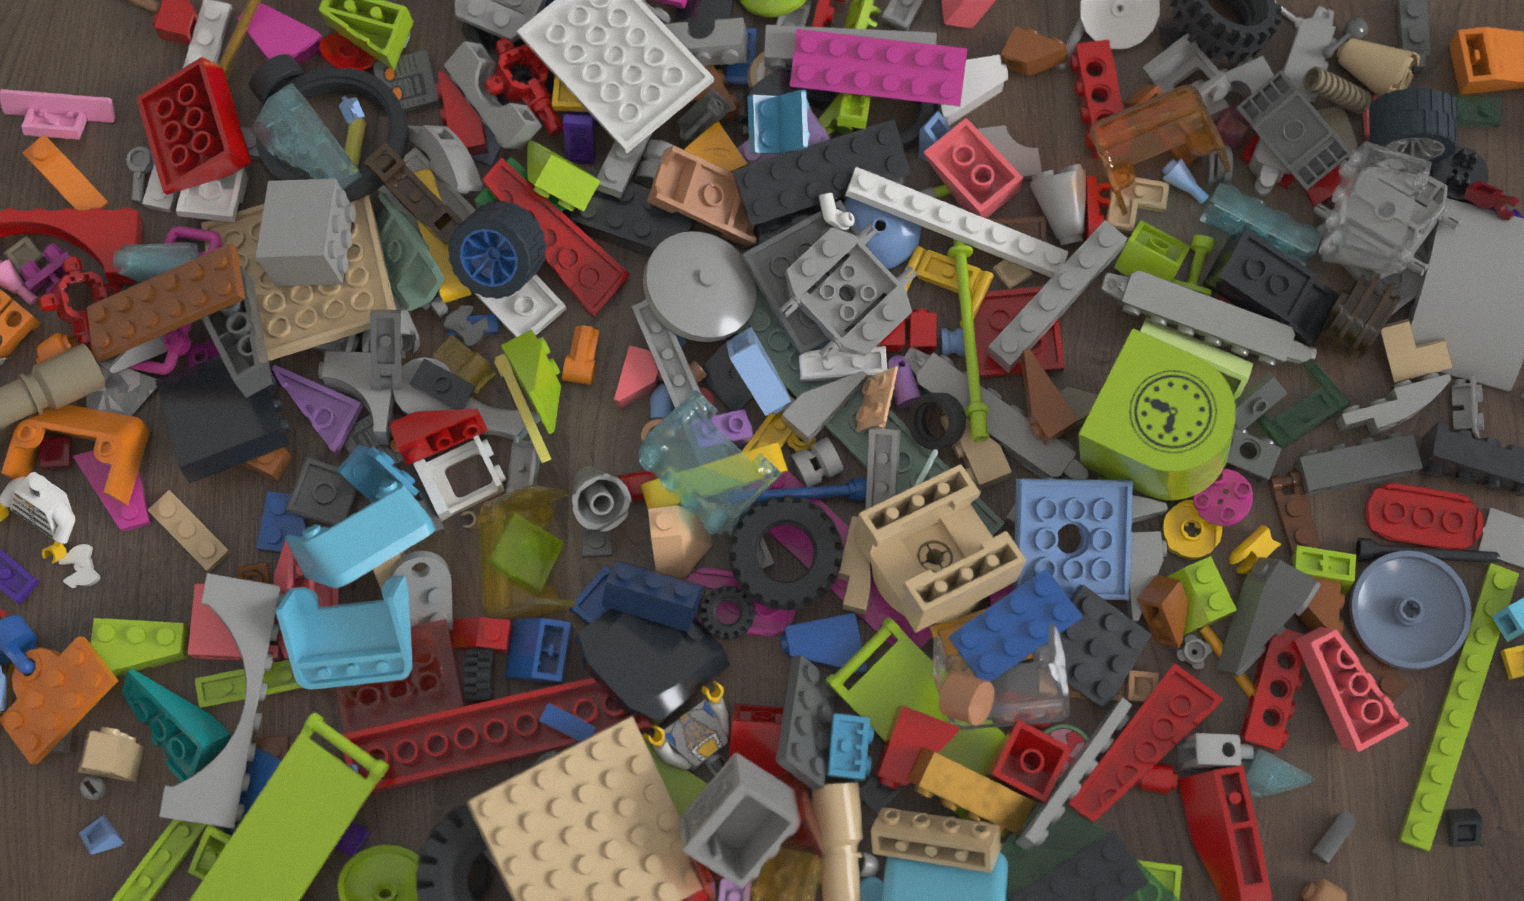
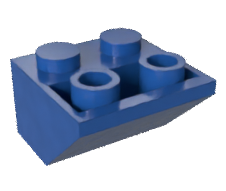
[505,618,573,686]

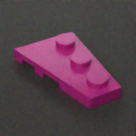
[73,450,152,532]

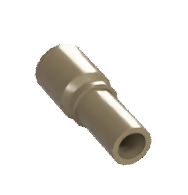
[0,343,105,429]

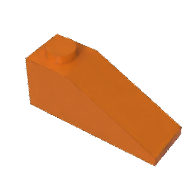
[22,134,108,210]

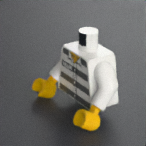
[0,472,75,564]

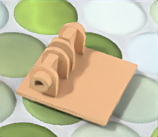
[856,366,898,432]

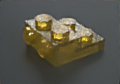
[752,847,824,901]

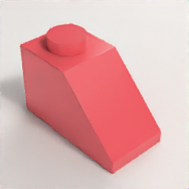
[614,345,663,408]

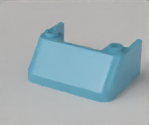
[285,479,435,588]

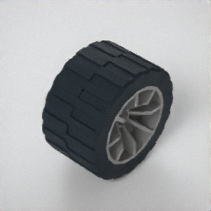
[1369,88,1459,166]

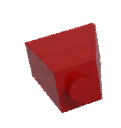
[873,706,960,789]

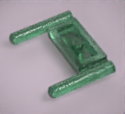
[1255,358,1350,450]

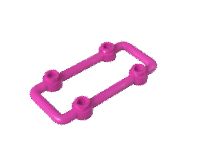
[128,226,222,375]

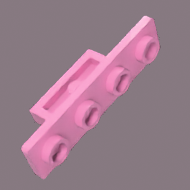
[0,89,116,140]

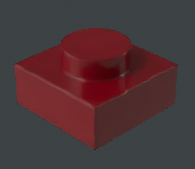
[40,437,72,470]

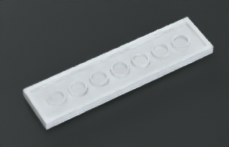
[378,147,566,338]

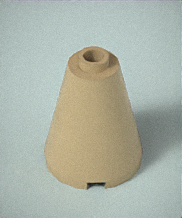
[1336,38,1420,97]

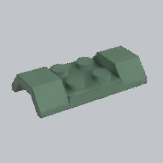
[376,192,445,311]

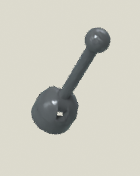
[1322,17,1368,58]

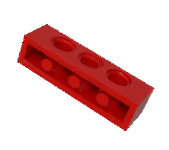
[1069,39,1130,159]
[1239,629,1305,754]

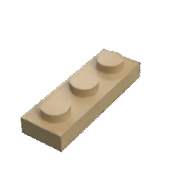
[148,490,231,573]

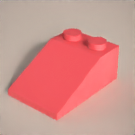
[923,118,1023,219]

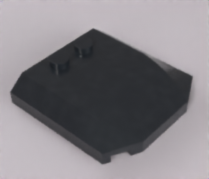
[575,608,730,726]

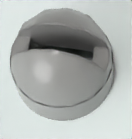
[80,775,107,800]
[858,852,880,877]

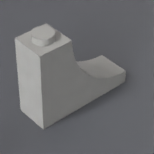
[318,351,395,445]

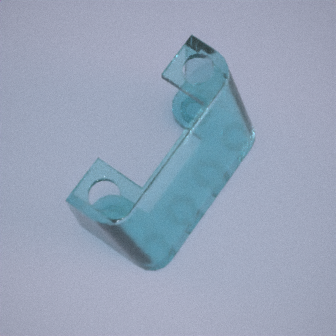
[638,389,782,535]

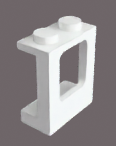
[413,435,506,521]

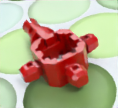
[484,38,563,136]
[38,256,120,355]

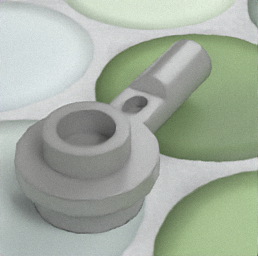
[126,146,154,203]

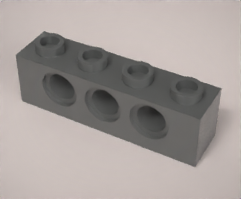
[1224,426,1282,486]

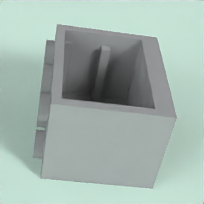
[256,178,356,286]
[679,752,800,888]

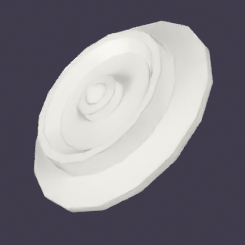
[1080,0,1160,49]

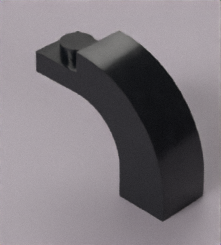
[733,69,835,127]

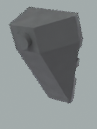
[1216,557,1321,677]

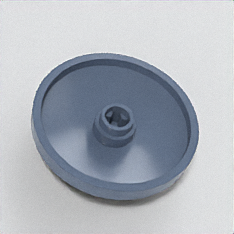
[1349,551,1472,670]

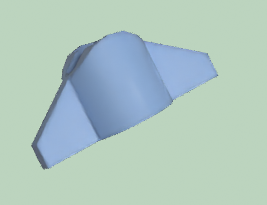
[339,96,365,124]

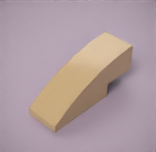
[838,516,870,615]

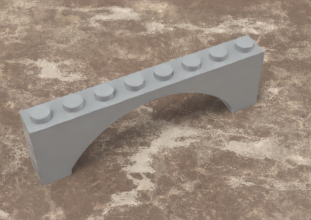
[159,573,285,828]

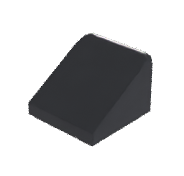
[1446,808,1482,847]

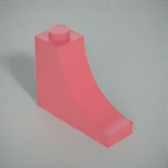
[188,580,284,662]

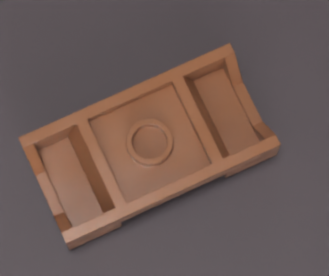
[647,145,757,247]

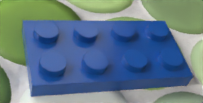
[948,568,1083,682]

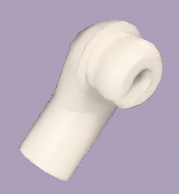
[819,193,855,230]

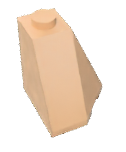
[648,505,713,578]

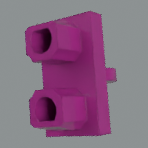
[20,244,71,294]

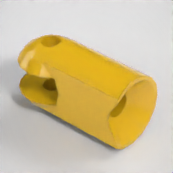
[1230,525,1281,574]

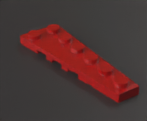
[481,158,630,317]
[1068,663,1224,824]

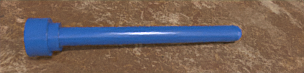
[728,478,867,504]

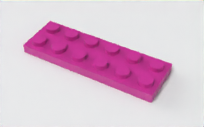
[790,29,967,107]

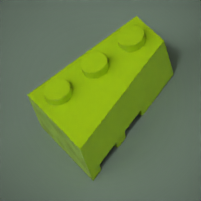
[318,0,413,71]
[91,618,190,676]

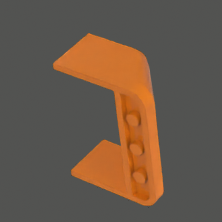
[1,405,149,506]

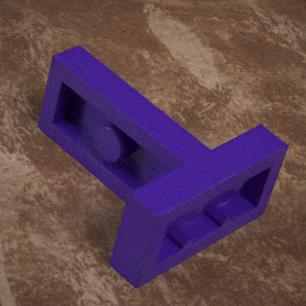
[563,111,596,164]

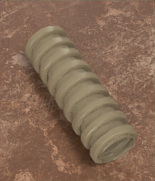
[1303,66,1372,114]

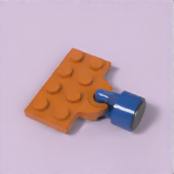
[0,615,119,764]

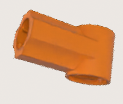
[562,325,600,386]

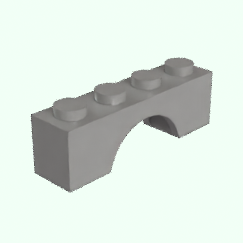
[444,41,542,150]

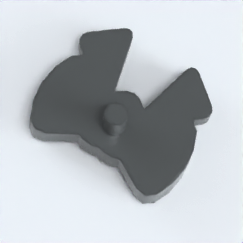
[444,305,488,349]

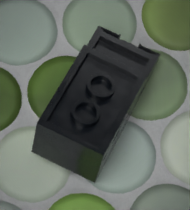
[1203,228,1339,347]

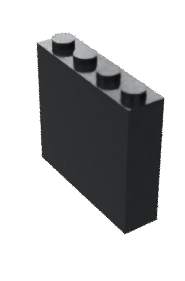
[155,356,291,484]

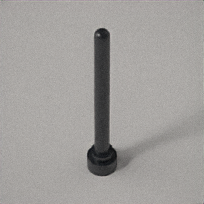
[1355,538,1500,563]

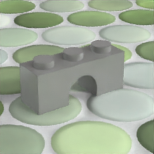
[664,18,748,66]
[1183,56,1274,128]

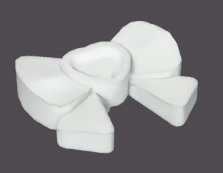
[59,544,100,589]

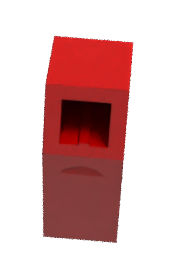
[435,71,489,156]
[389,409,488,465]

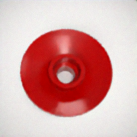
[319,33,375,71]

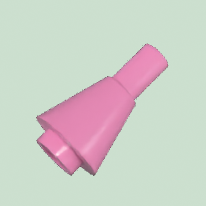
[0,259,38,306]

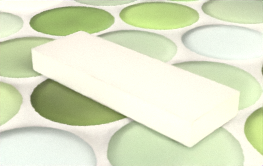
[799,346,887,382]

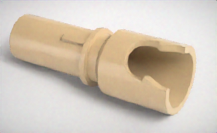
[810,783,863,901]

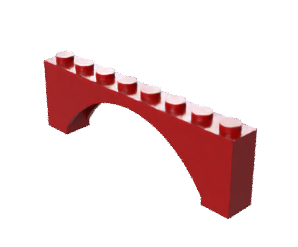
[0,208,143,285]

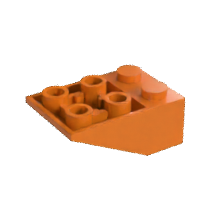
[1449,27,1524,95]

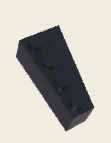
[1419,422,1524,497]

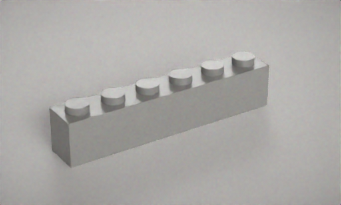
[764,25,937,71]
[987,220,1127,373]

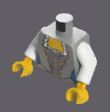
[642,681,730,776]

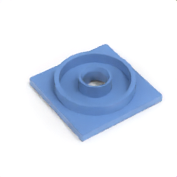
[1013,479,1133,600]

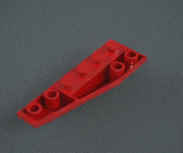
[1178,765,1272,901]

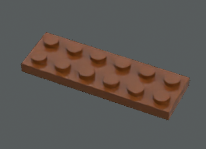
[87,243,245,362]

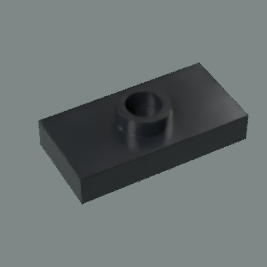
[409,359,476,410]

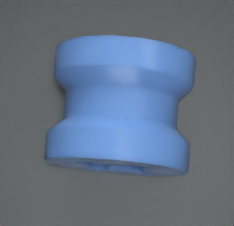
[940,327,965,357]

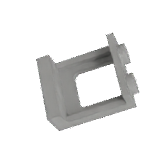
[1143,33,1233,124]

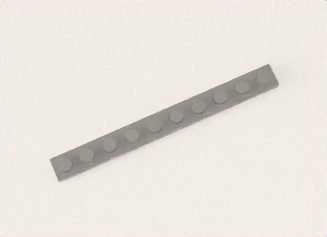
[631,300,774,569]

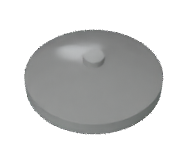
[643,232,757,342]

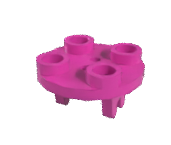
[1193,469,1253,526]

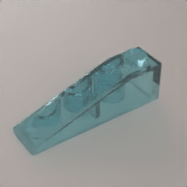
[251,83,362,190]

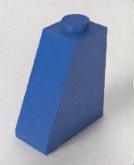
[780,613,867,676]

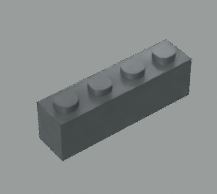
[1294,432,1423,497]

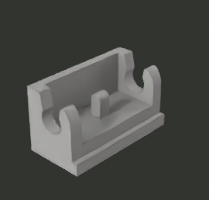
[505,437,540,502]

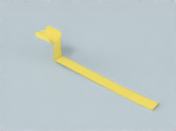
[494,354,551,463]

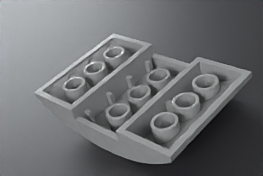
[1408,198,1524,392]

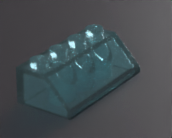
[1200,183,1323,267]

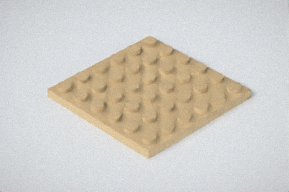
[201,194,396,361]
[466,717,711,901]

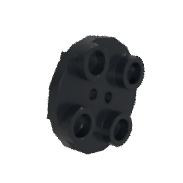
[1431,147,1489,202]

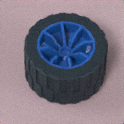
[448,201,547,299]

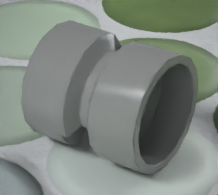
[635,140,673,189]
[790,437,844,487]

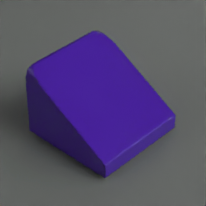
[335,821,372,858]

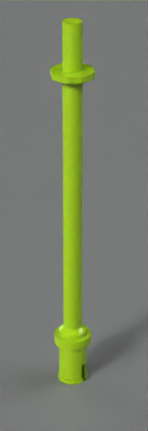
[947,239,990,442]

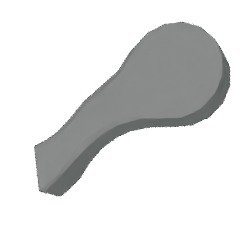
[393,357,540,440]

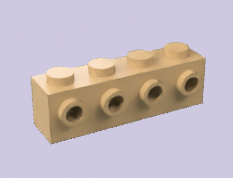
[871,807,1001,873]

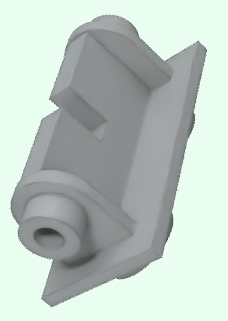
[1451,376,1484,439]

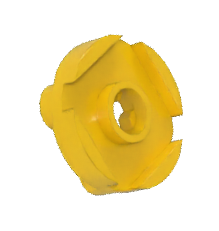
[1161,500,1222,560]

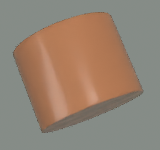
[939,671,994,726]

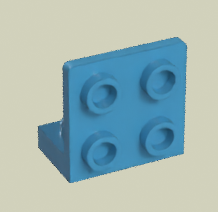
[748,90,810,155]
[336,444,419,503]
[827,714,874,783]

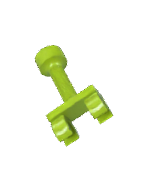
[1172,235,1216,297]

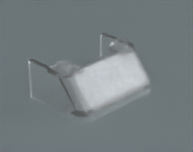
[932,624,1070,730]

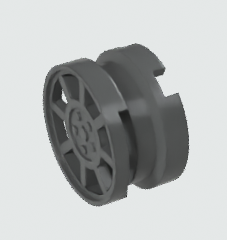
[1202,145,1233,185]

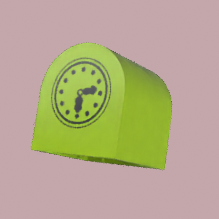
[1079,329,1236,500]

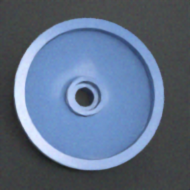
[843,197,921,269]

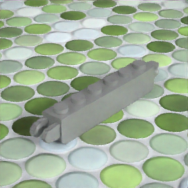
[1249,6,1337,196]
[1100,271,1312,367]
[904,347,1089,480]

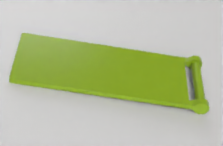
[825,617,1036,839]
[190,712,389,901]

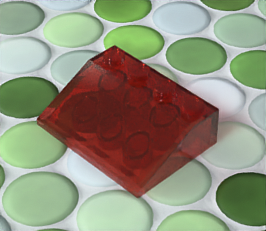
[335,619,467,734]

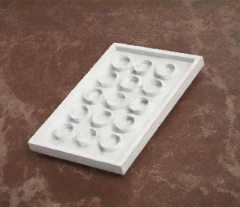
[517,0,714,153]

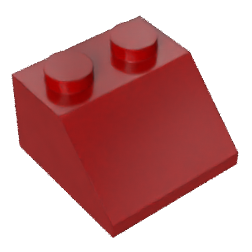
[984,720,1072,803]

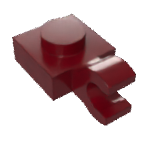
[1463,180,1519,220]

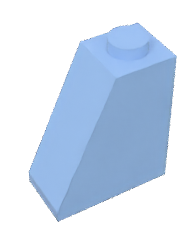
[726,327,791,416]

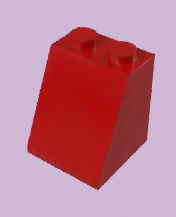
[729,703,790,786]

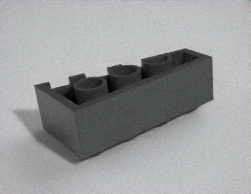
[202,265,273,398]

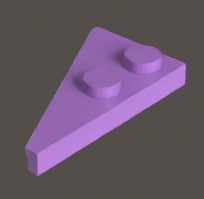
[272,365,364,455]

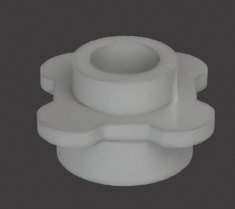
[1177,635,1212,670]

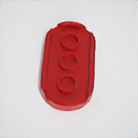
[1364,483,1483,550]

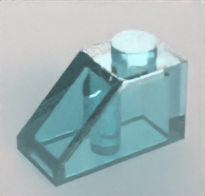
[1245,749,1315,799]

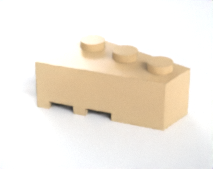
[78,727,144,782]

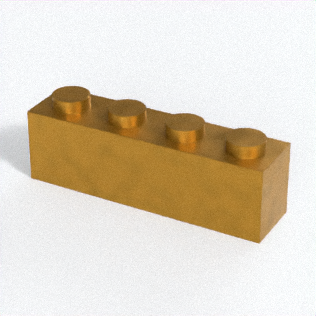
[907,747,1034,835]

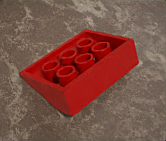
[136,57,252,195]

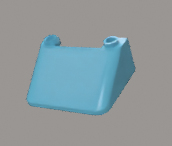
[276,575,412,689]
[882,852,1008,901]

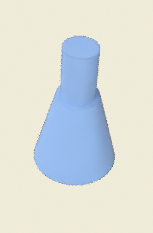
[1162,158,1209,204]

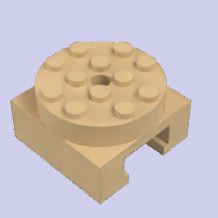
[853,464,1026,632]

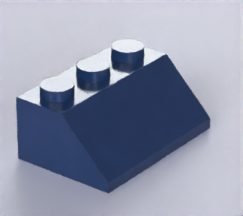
[603,561,706,632]

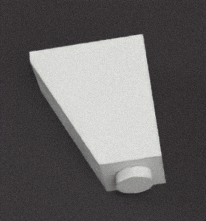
[937,55,1008,125]

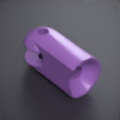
[887,355,921,408]

